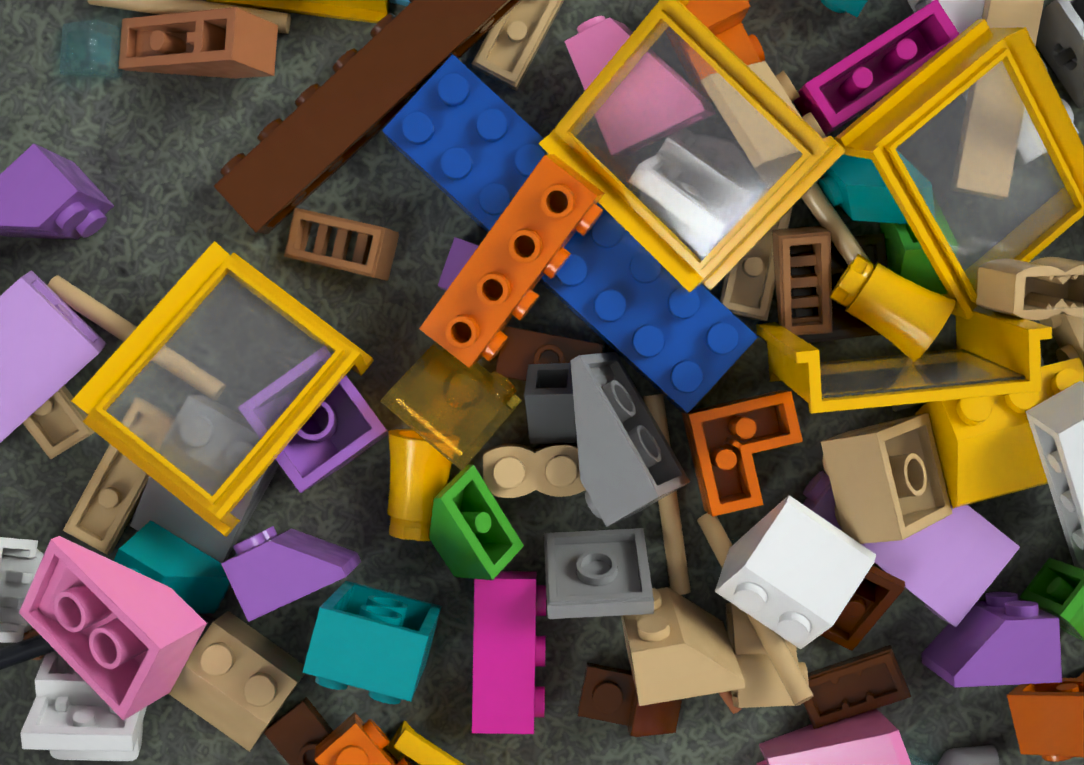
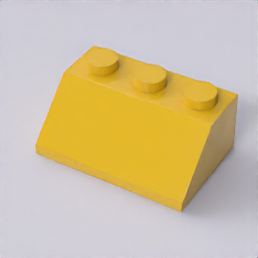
[915,357,1084,508]

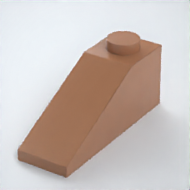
[119,7,278,79]

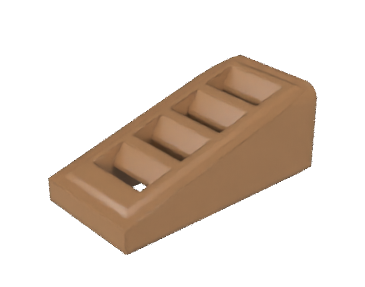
[284,208,399,281]
[772,226,833,335]

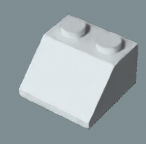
[715,495,876,649]

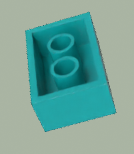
[302,581,442,704]

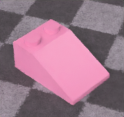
[19,536,207,720]

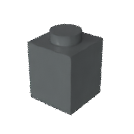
[524,363,577,444]

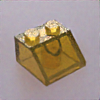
[380,342,522,471]

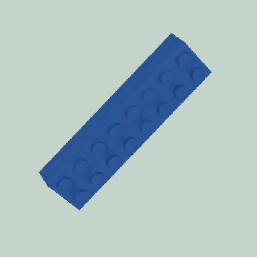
[382,54,758,414]

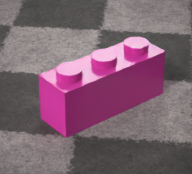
[793,0,959,136]
[472,571,546,734]

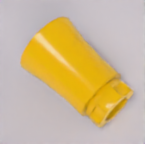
[829,254,956,362]
[387,429,459,541]

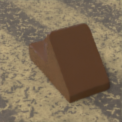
[820,566,905,651]
[577,662,682,737]

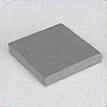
[544,528,654,619]

